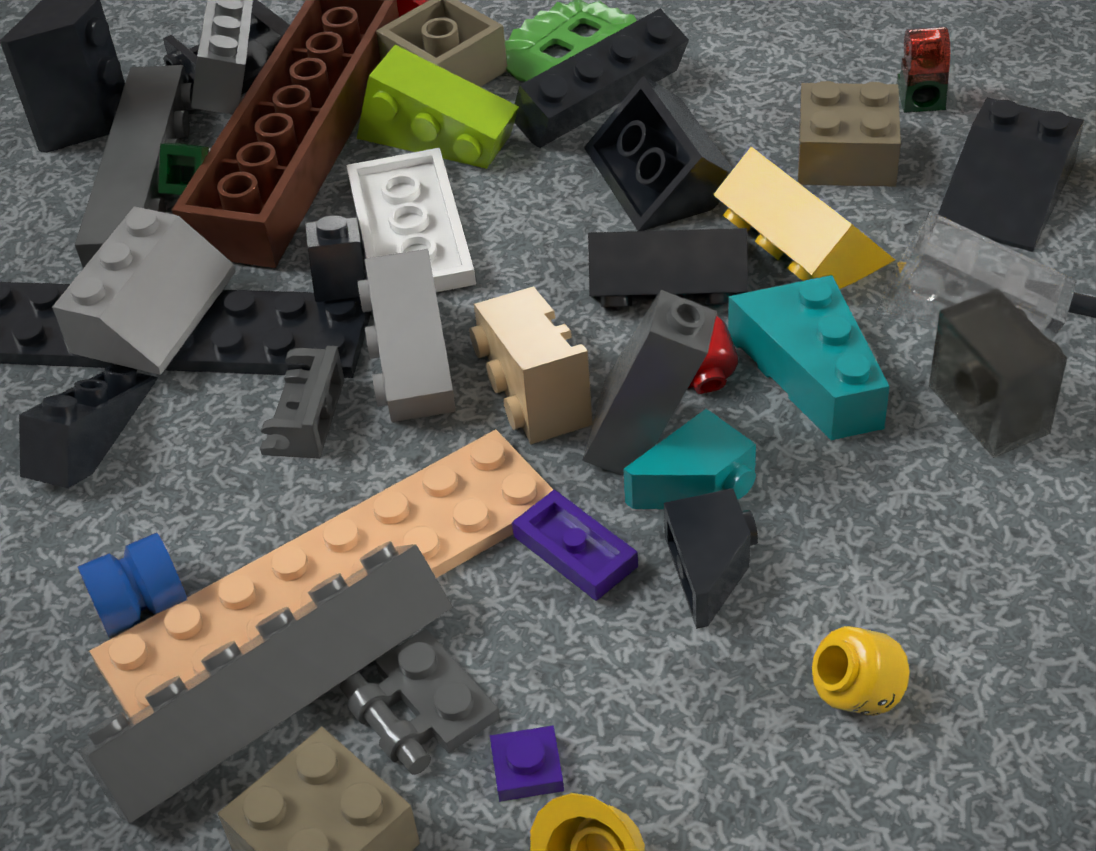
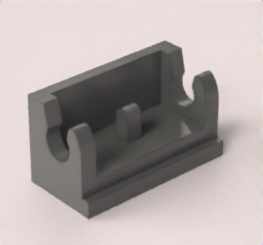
[260,346,345,459]

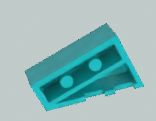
[728,275,890,440]

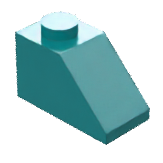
[623,408,756,509]

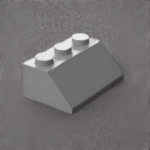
[52,206,236,375]

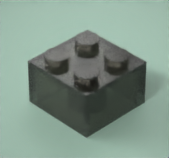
[929,288,1067,458]

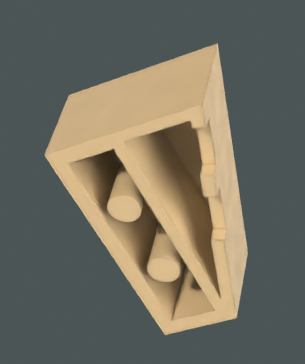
[469,286,593,444]

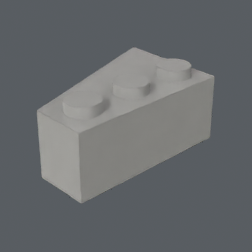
[358,249,456,422]

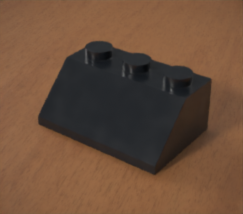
[0,0,125,153]
[584,76,733,231]
[588,228,748,307]

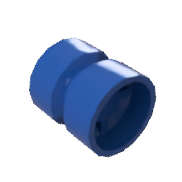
[77,532,187,637]

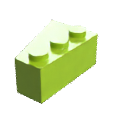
[356,44,519,169]

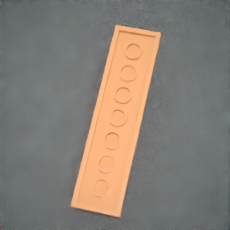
[89,429,553,718]

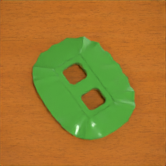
[505,0,637,82]

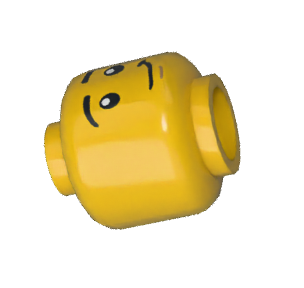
[812,626,910,716]

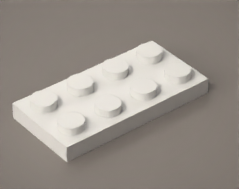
[346,148,476,292]

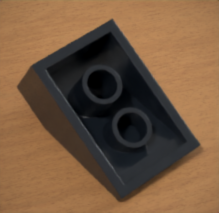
[934,97,1084,252]

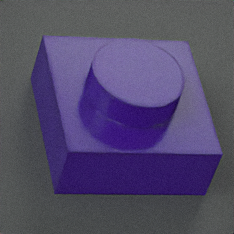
[490,725,564,802]

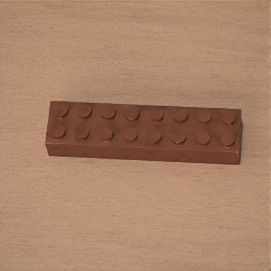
[172,0,399,268]

